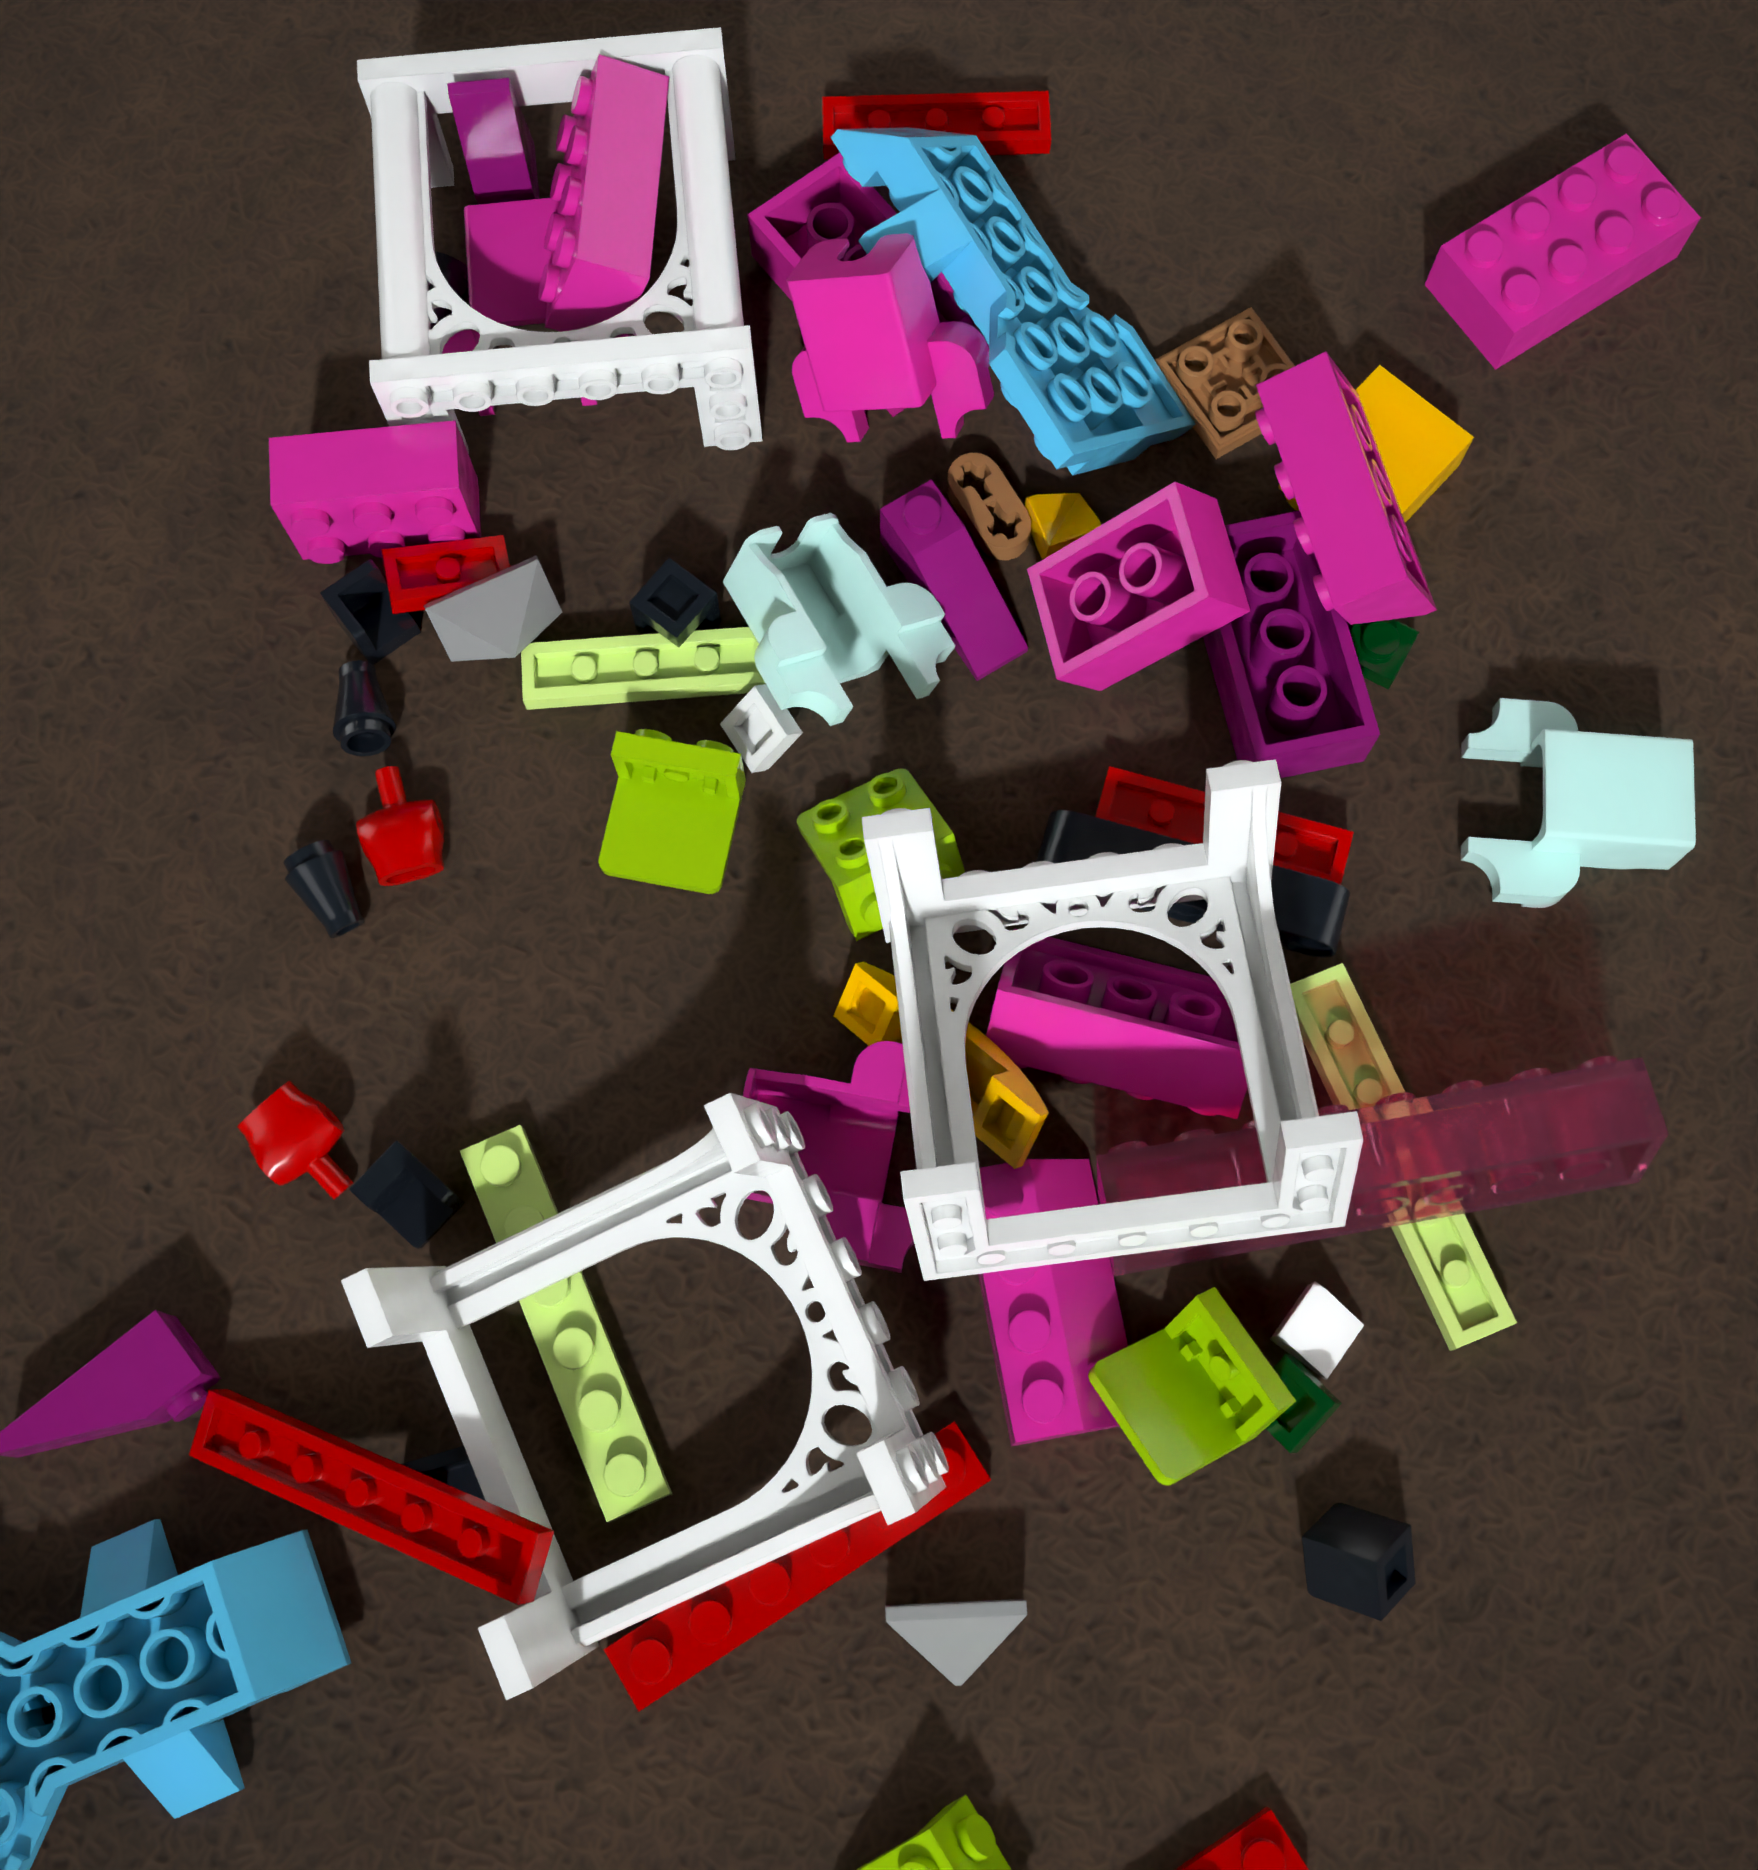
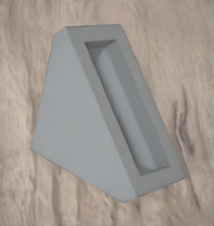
[424,556,562,662]
[885,1599,1027,1686]

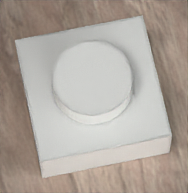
[720,684,803,773]

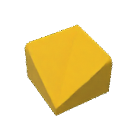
[1025,493,1101,560]

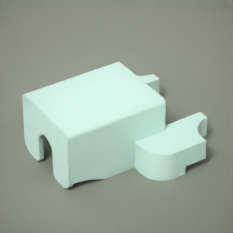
[723,513,955,726]
[1461,698,1696,908]

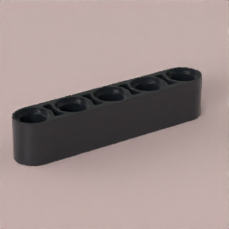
[1036,810,1350,958]

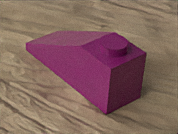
[447,78,540,204]
[880,479,1028,681]
[0,1310,222,1458]

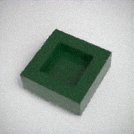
[1350,619,1419,690]
[1266,1354,1342,1453]

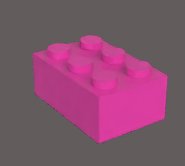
[269,420,481,564]
[1027,482,1250,691]

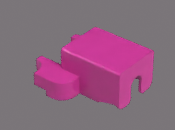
[442,198,630,416]
[786,233,994,442]
[743,1041,914,1273]

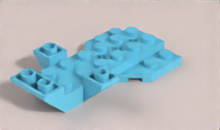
[830,127,1196,476]
[0,1519,352,1870]

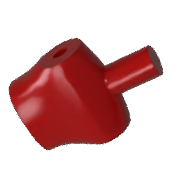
[356,766,444,886]
[237,1081,354,1200]

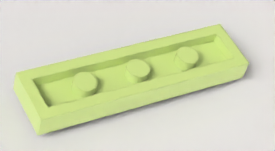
[521,627,766,710]

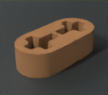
[947,453,1031,560]

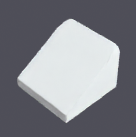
[1270,1281,1364,1380]

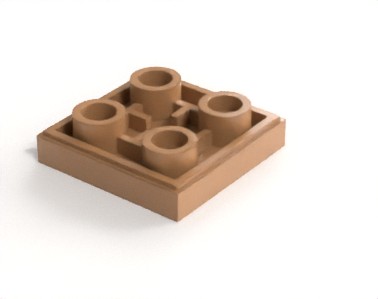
[1155,307,1295,459]

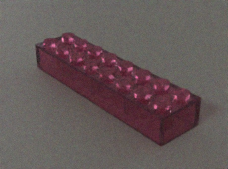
[1097,1056,1669,1276]

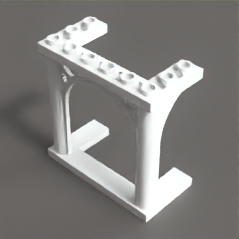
[357,27,763,454]
[862,759,1363,1281]
[341,1093,949,1700]

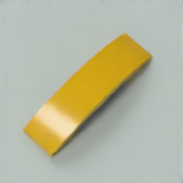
[833,962,1049,1169]

